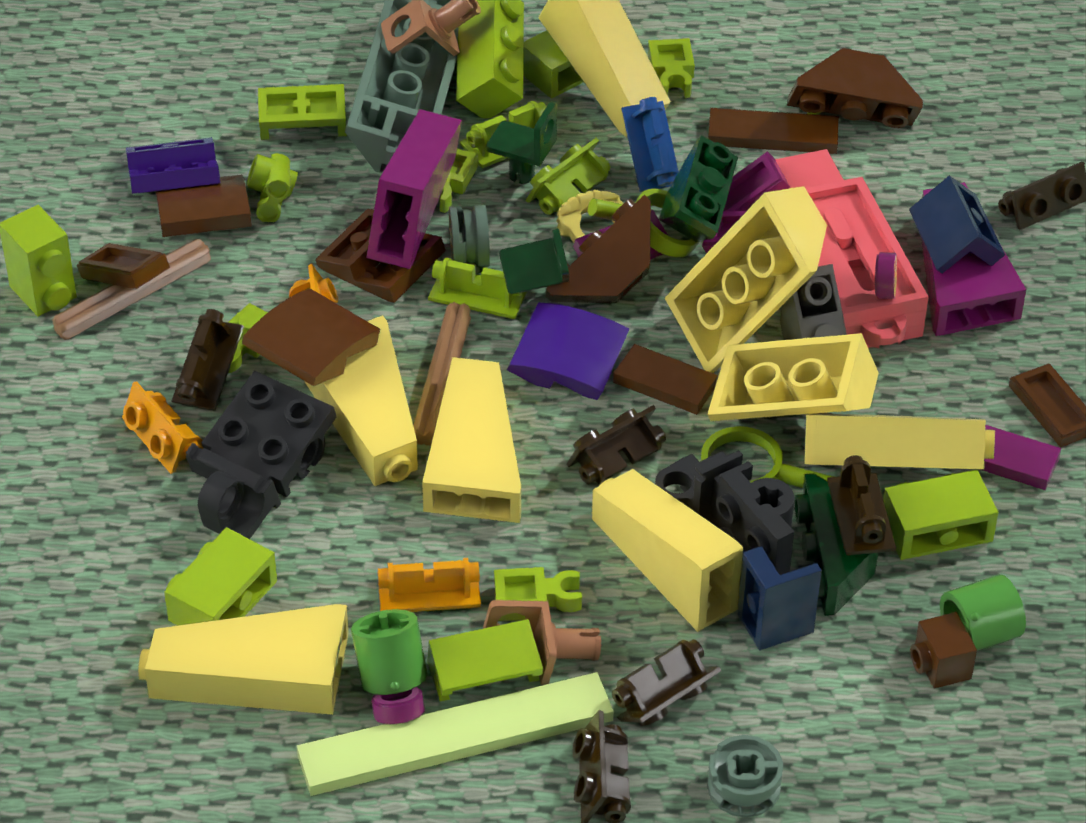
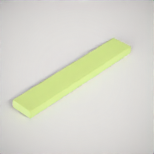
[297,672,614,796]

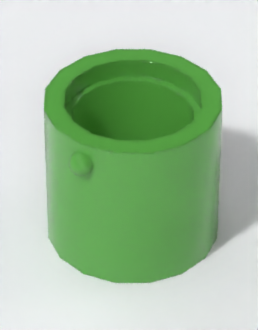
[939,574,1026,652]
[351,609,428,695]

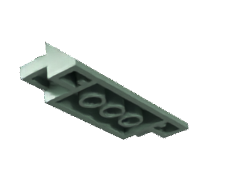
[345,0,458,172]

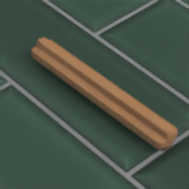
[52,239,211,340]
[413,302,471,446]

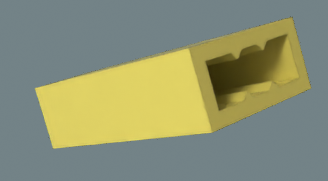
[538,0,671,137]
[304,315,418,486]
[422,357,521,523]
[804,413,995,469]
[592,469,743,632]
[138,604,349,715]

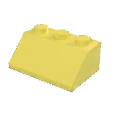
[707,333,879,421]

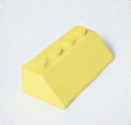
[665,186,827,373]

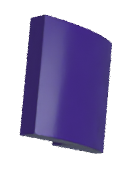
[126,137,221,194]
[507,302,629,400]

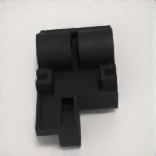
[186,370,337,539]
[655,450,795,575]

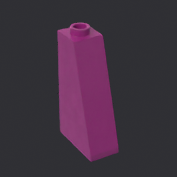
[366,109,462,269]
[921,182,1026,336]

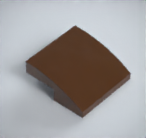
[156,174,252,237]
[315,209,446,303]
[242,288,380,386]

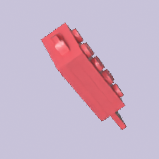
[775,149,929,348]

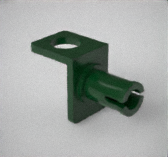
[486,101,557,184]
[499,229,569,295]

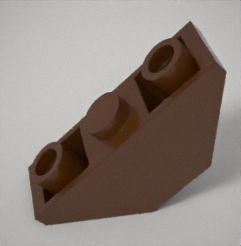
[787,48,923,128]
[545,194,651,303]

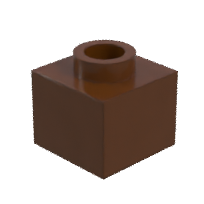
[910,612,977,689]

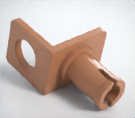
[381,0,481,56]
[483,600,601,685]

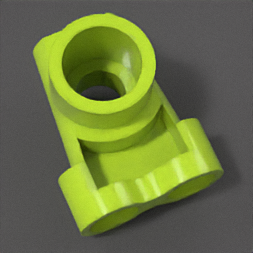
[246,153,298,222]

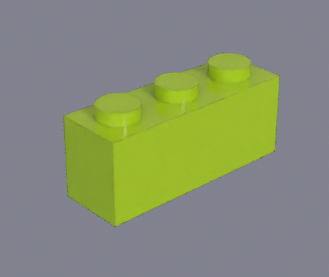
[456,0,524,118]

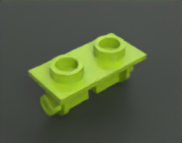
[459,101,547,169]
[525,137,611,215]
[428,258,527,319]

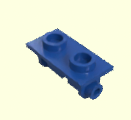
[621,97,679,192]

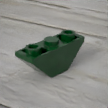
[659,135,738,242]
[794,473,878,616]

